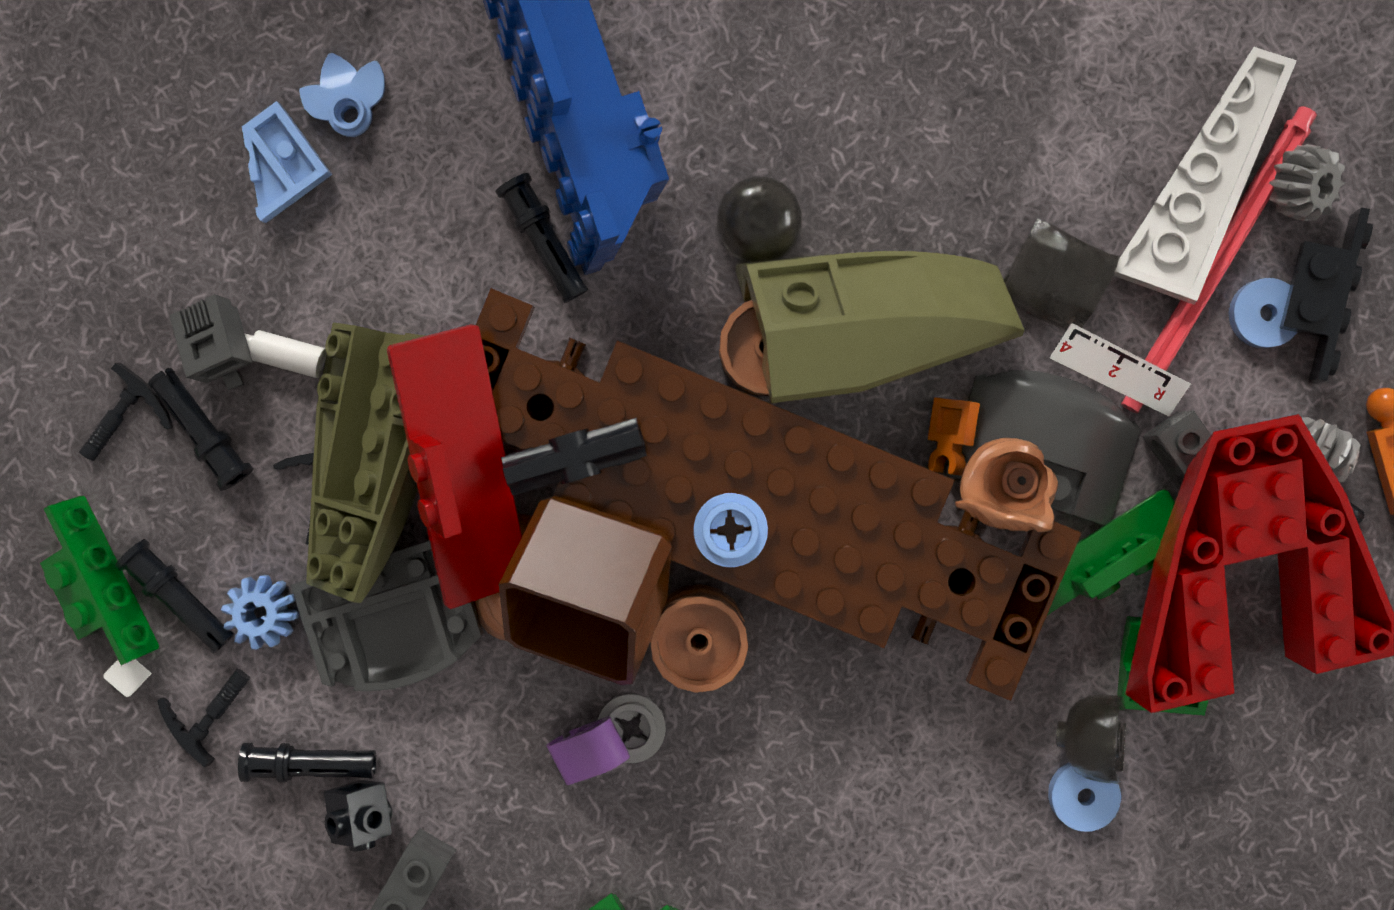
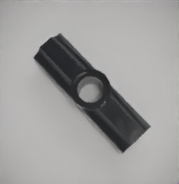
[501,418,648,495]

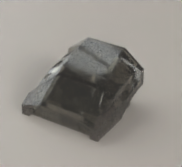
[1004,218,1120,331]

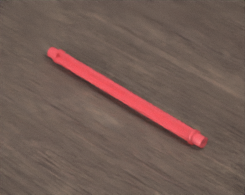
[1121,106,1317,414]

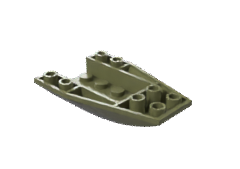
[736,251,1024,403]
[306,322,425,603]

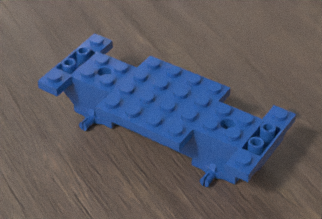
[483,0,669,275]

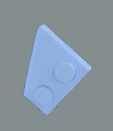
[242,101,332,223]

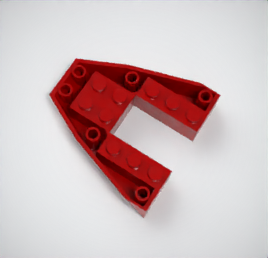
[1125,414,1394,713]

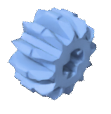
[221,575,299,650]

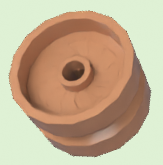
[719,300,769,396]
[650,584,748,693]

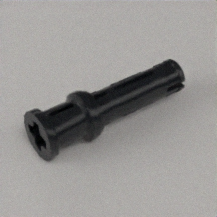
[495,173,589,303]
[148,368,254,491]
[115,539,235,654]
[238,743,376,783]

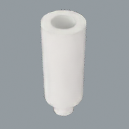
[245,330,327,379]

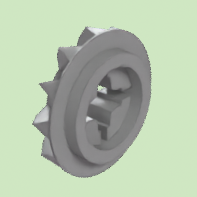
[598,693,666,763]

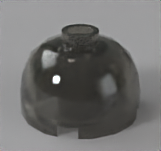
[717,177,802,263]
[1056,694,1126,784]

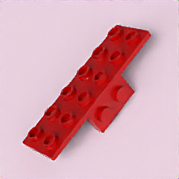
[387,324,522,609]

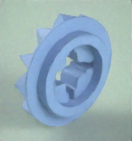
[694,493,768,567]

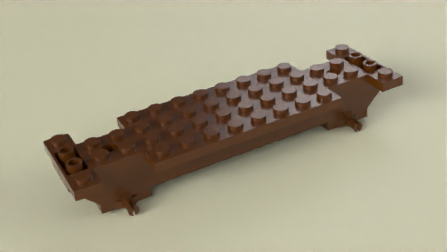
[476,288,1081,701]

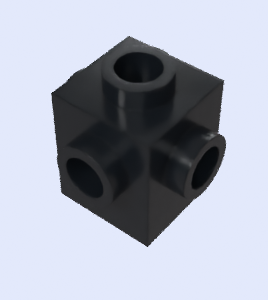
[324,780,392,852]

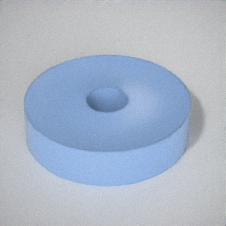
[1229,278,1297,348]
[1048,759,1121,832]

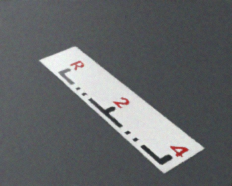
[1049,323,1191,416]

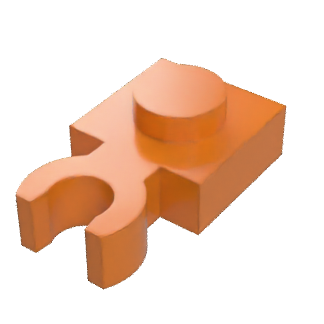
[927,397,980,476]

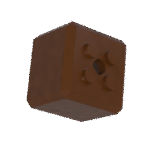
[499,496,672,685]

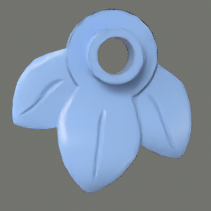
[299,53,385,137]

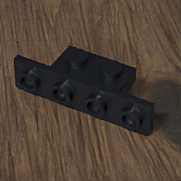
[1280,207,1373,384]

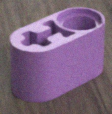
[546,716,630,785]

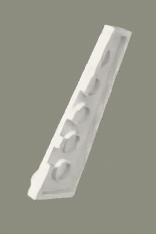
[1111,47,1297,305]

